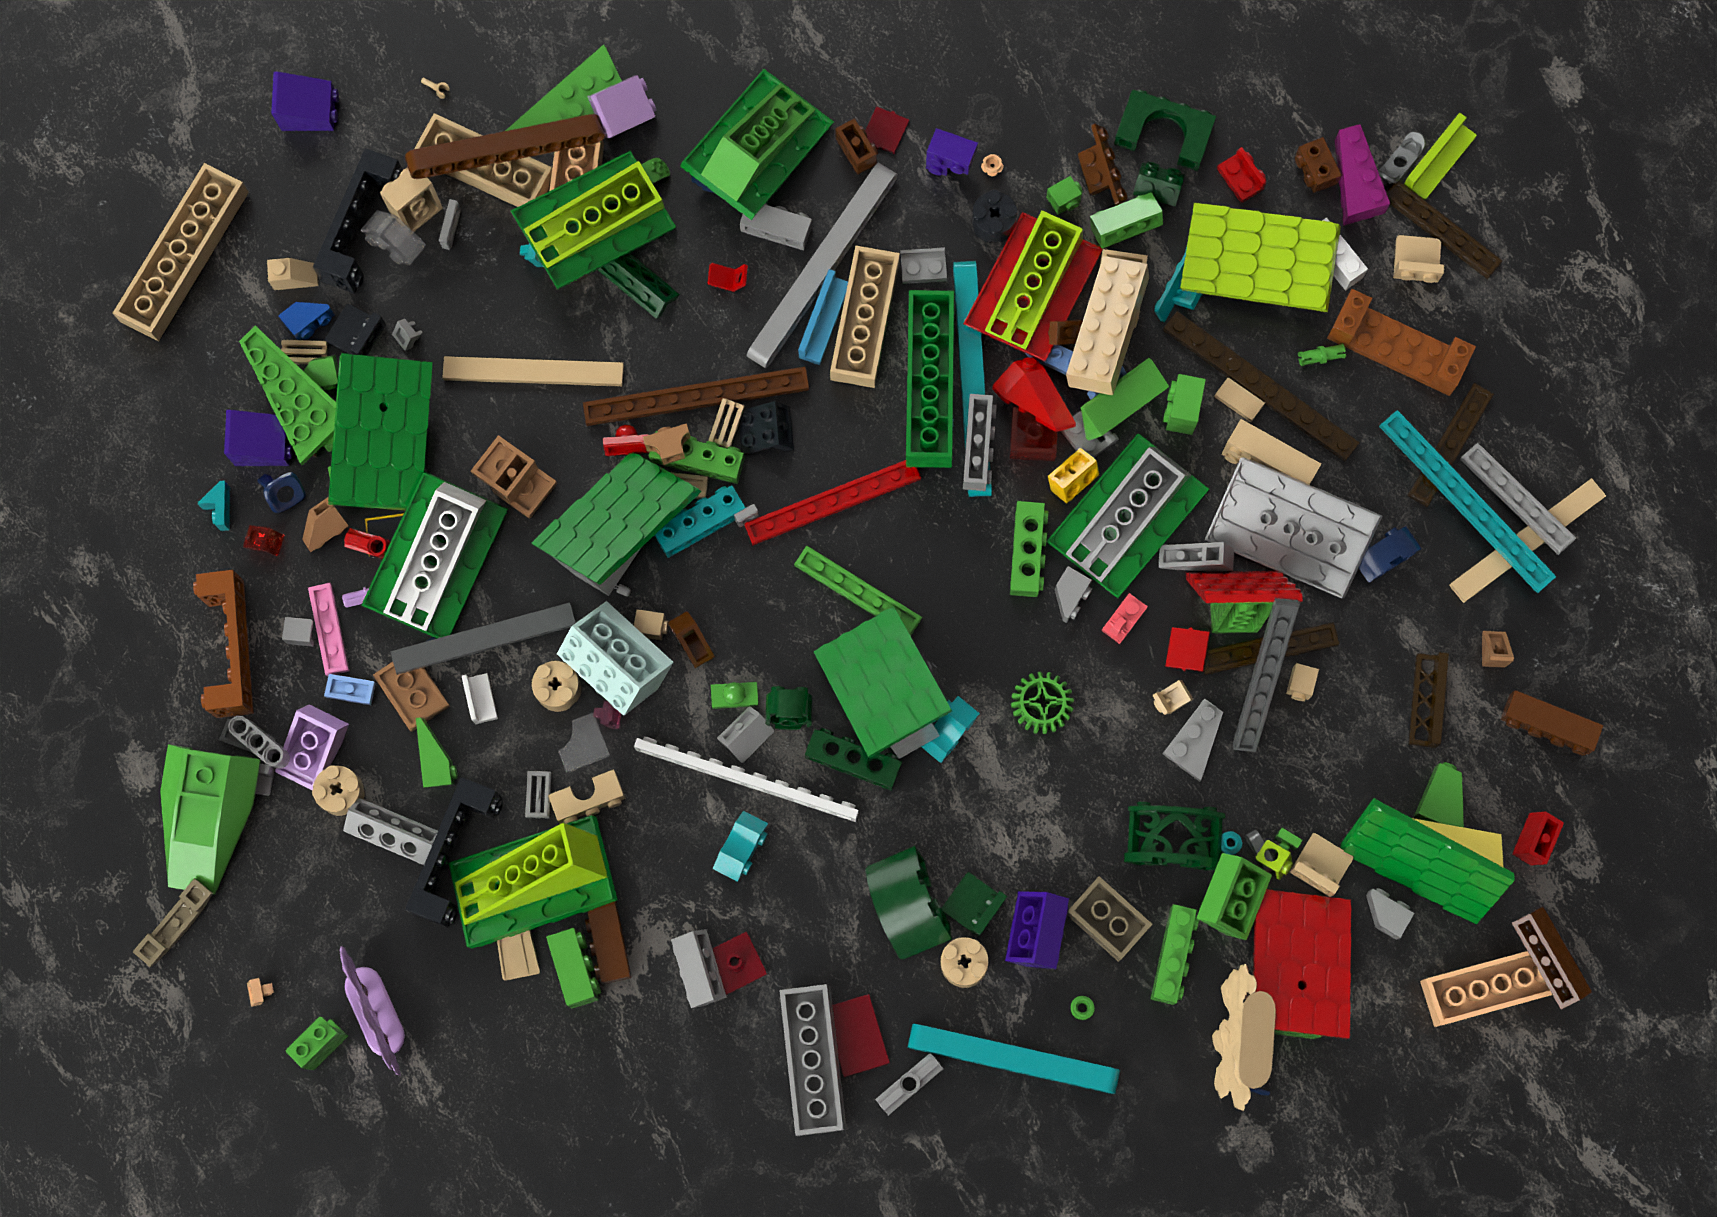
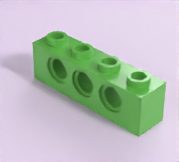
[1010,501,1048,597]

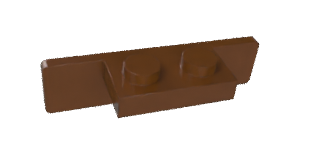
[1078,123,1128,206]

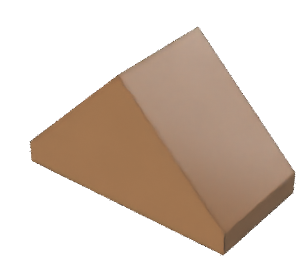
[1482,631,1514,667]

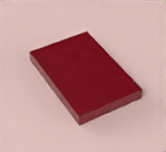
[833,994,890,1077]

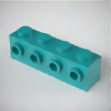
[654,485,745,558]

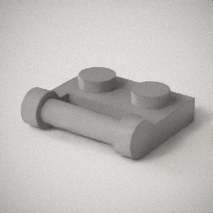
[1061,411,1119,458]

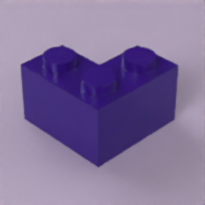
[926,128,978,176]

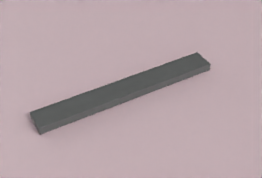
[1232,598,1300,752]
[390,603,576,675]

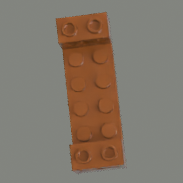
[1327,289,1476,396]
[193,570,254,718]

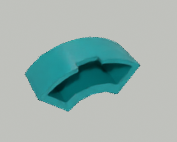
[921,696,980,763]
[713,811,768,882]

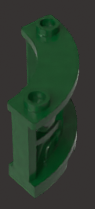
[1124,802,1225,871]

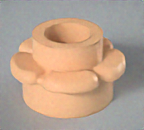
[981,154,1003,176]

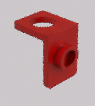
[708,263,748,292]

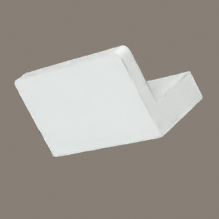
[462,673,498,724]

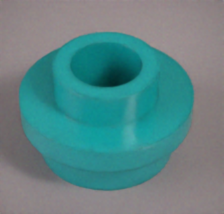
[1221,831,1242,855]

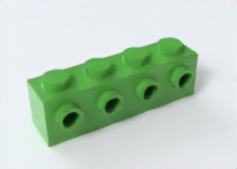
[649,431,745,484]
[1151,904,1199,1005]

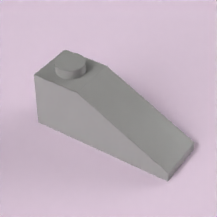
[1159,542,1234,572]

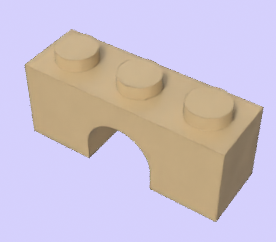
[548,769,626,824]

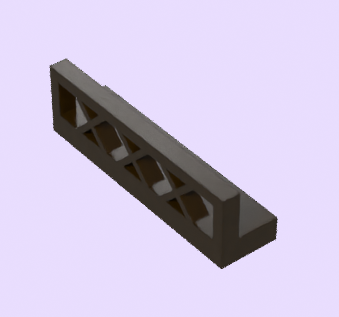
[1408,652,1449,748]

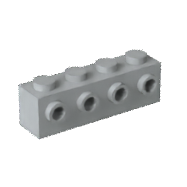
[963,394,996,491]

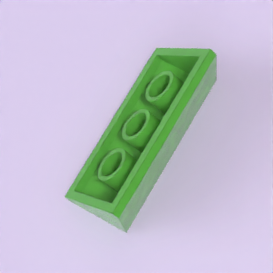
[1081,358,1169,441]

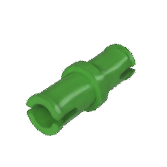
[1298,344,1346,366]

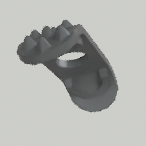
[1378,131,1426,184]

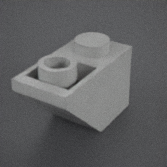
[1055,566,1092,623]
[1366,888,1414,940]

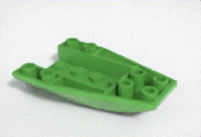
[160,744,261,895]

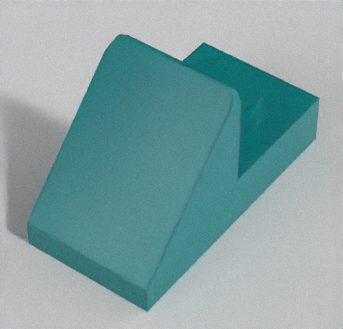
[198,481,230,531]

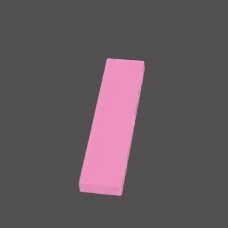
[308,583,349,676]

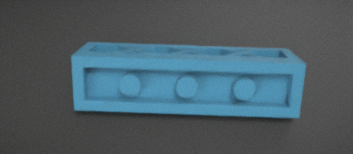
[798,269,848,365]

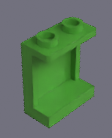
[286,1017,348,1071]

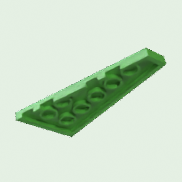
[505,45,622,131]
[239,326,336,465]

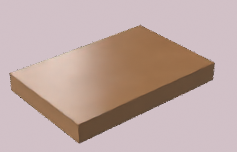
[373,662,450,732]

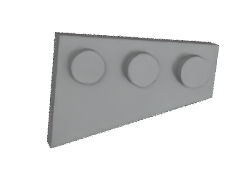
[1163,698,1223,782]

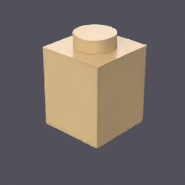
[634,609,669,640]
[1286,663,1319,701]

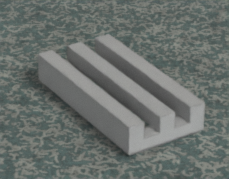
[439,199,461,250]
[525,771,552,819]

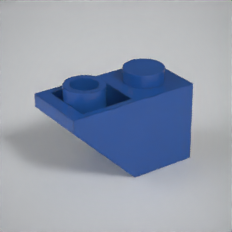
[278,302,334,340]

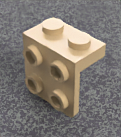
[1393,235,1444,283]

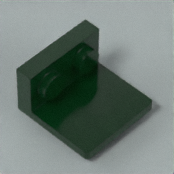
[941,872,1007,937]

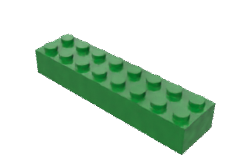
[906,290,954,468]

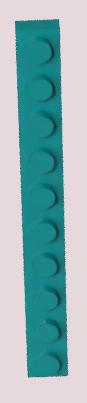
[1379,410,1556,593]

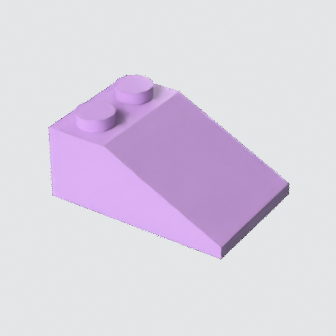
[275,705,349,790]

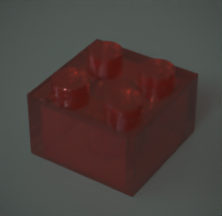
[1009,407,1058,461]

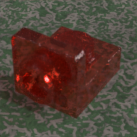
[243,525,284,556]

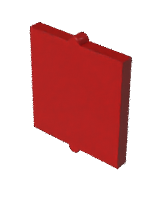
[1165,627,1210,672]

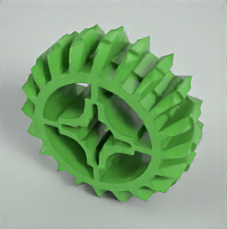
[1011,672,1074,734]

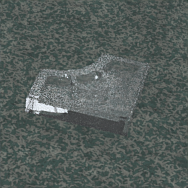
[558,713,610,773]

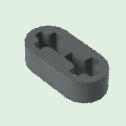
[1245,830,1274,873]

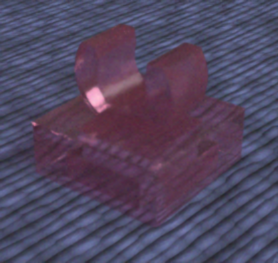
[593,701,621,729]

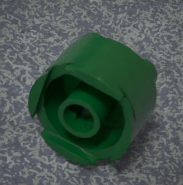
[765,686,813,730]

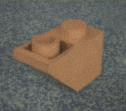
[302,497,348,552]

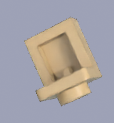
[1153,680,1193,715]

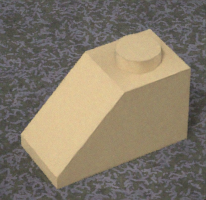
[267,258,319,290]

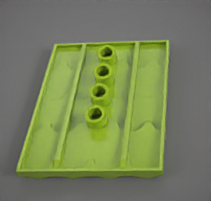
[1180,203,1341,312]

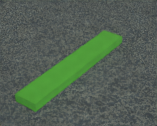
[794,546,922,636]

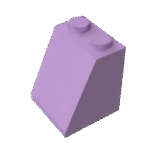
[587,75,657,138]

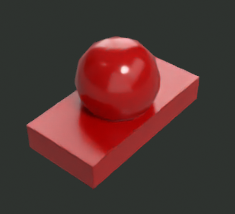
[603,424,650,456]

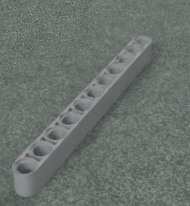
[747,163,898,368]

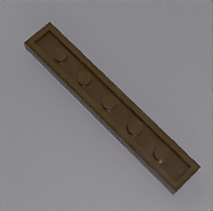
[1386,181,1502,279]
[1407,383,1494,507]
[1204,622,1340,675]

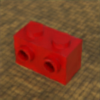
[1512,812,1564,865]

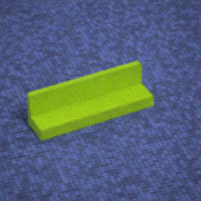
[1404,113,1476,200]

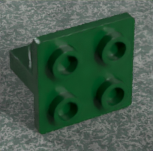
[1133,162,1185,206]

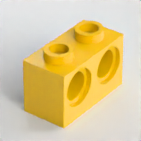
[1048,448,1099,504]

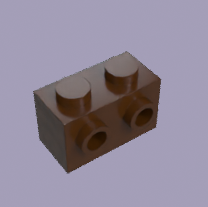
[835,118,878,175]
[1295,137,1342,193]

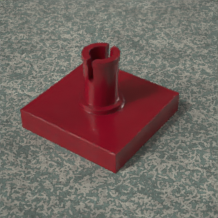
[712,931,768,995]

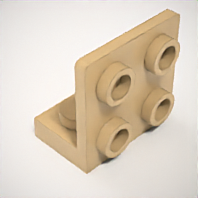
[1290,833,1353,897]

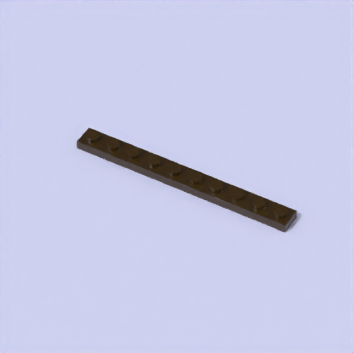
[1163,311,1360,462]

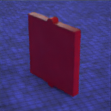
[865,106,910,154]

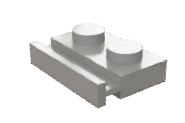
[900,248,947,284]

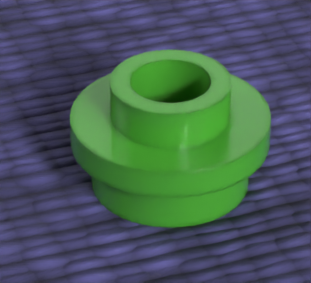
[1070,996,1094,1020]

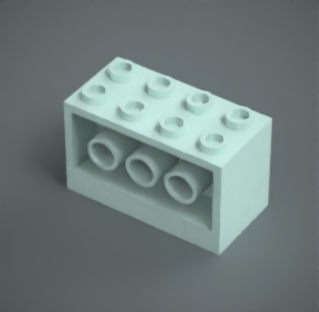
[557,601,674,715]

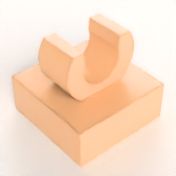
[247,978,274,1007]

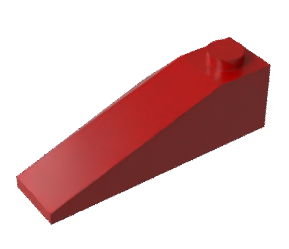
[992,357,1076,432]

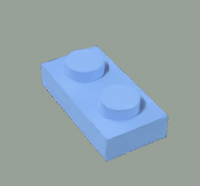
[324,674,376,705]

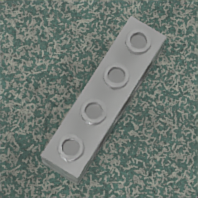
[343,798,438,865]

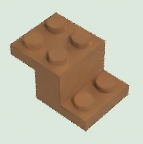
[471,435,557,519]

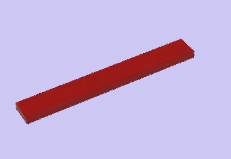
[744,460,921,545]

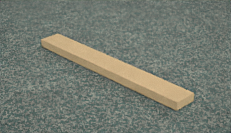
[442,356,624,386]
[1449,478,1606,603]

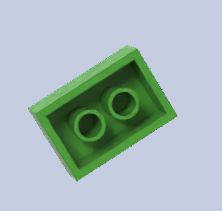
[1197,853,1272,940]
[546,928,601,1009]

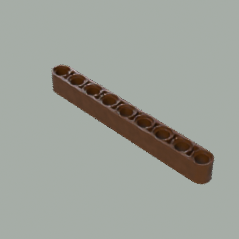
[405,114,605,179]

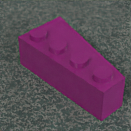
[1335,124,1390,226]

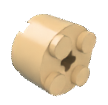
[532,661,581,712]
[312,765,365,816]
[941,938,988,988]

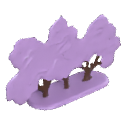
[339,946,405,1076]

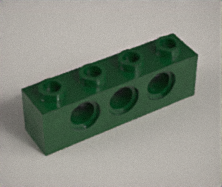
[805,728,902,791]

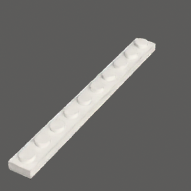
[634,737,859,822]

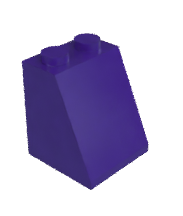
[271,72,339,131]
[224,410,293,466]

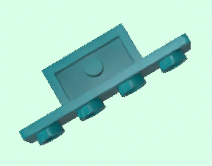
[1154,248,1202,322]

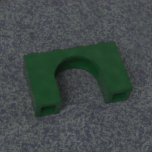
[1114,89,1216,172]

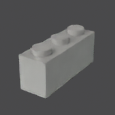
[740,204,812,251]
[671,929,727,1008]

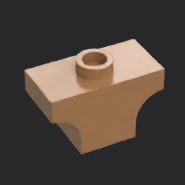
[643,424,691,465]

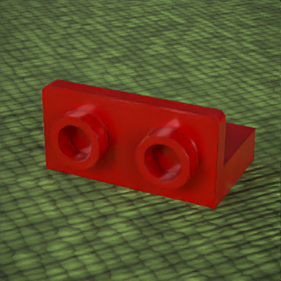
[1217,147,1266,203]

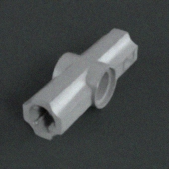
[875,1053,943,1116]

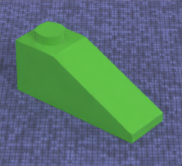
[416,717,458,788]

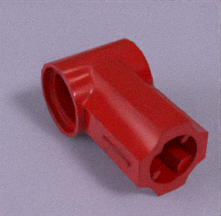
[344,528,391,559]

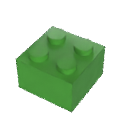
[1163,374,1206,435]

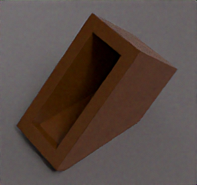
[668,611,715,668]

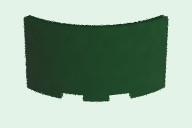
[865,846,952,959]

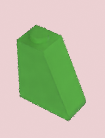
[1414,762,1464,828]

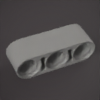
[228,716,290,769]

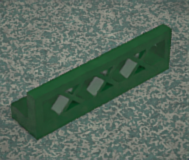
[598,253,679,319]

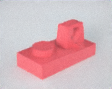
[1102,593,1148,644]

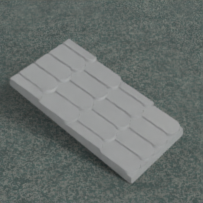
[1205,457,1382,598]

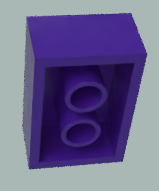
[1005,891,1069,969]

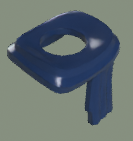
[257,472,306,513]

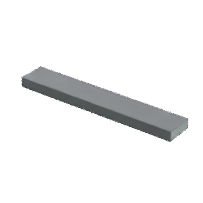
[1460,443,1576,555]

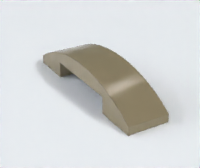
[133,878,213,967]

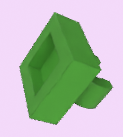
[1274,828,1302,853]

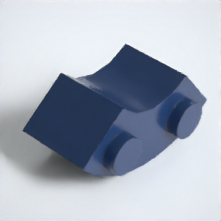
[1358,527,1422,582]

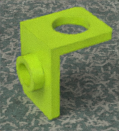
[1256,840,1293,880]

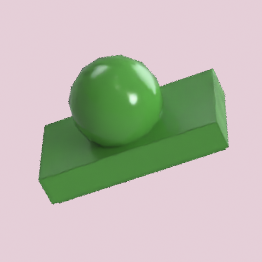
[711,682,758,709]

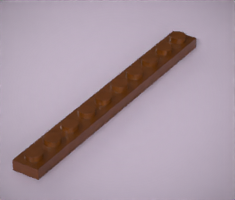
[583,367,809,426]

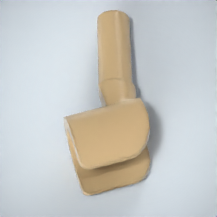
[421,78,449,99]

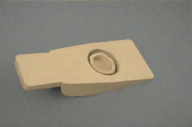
[497,930,540,981]

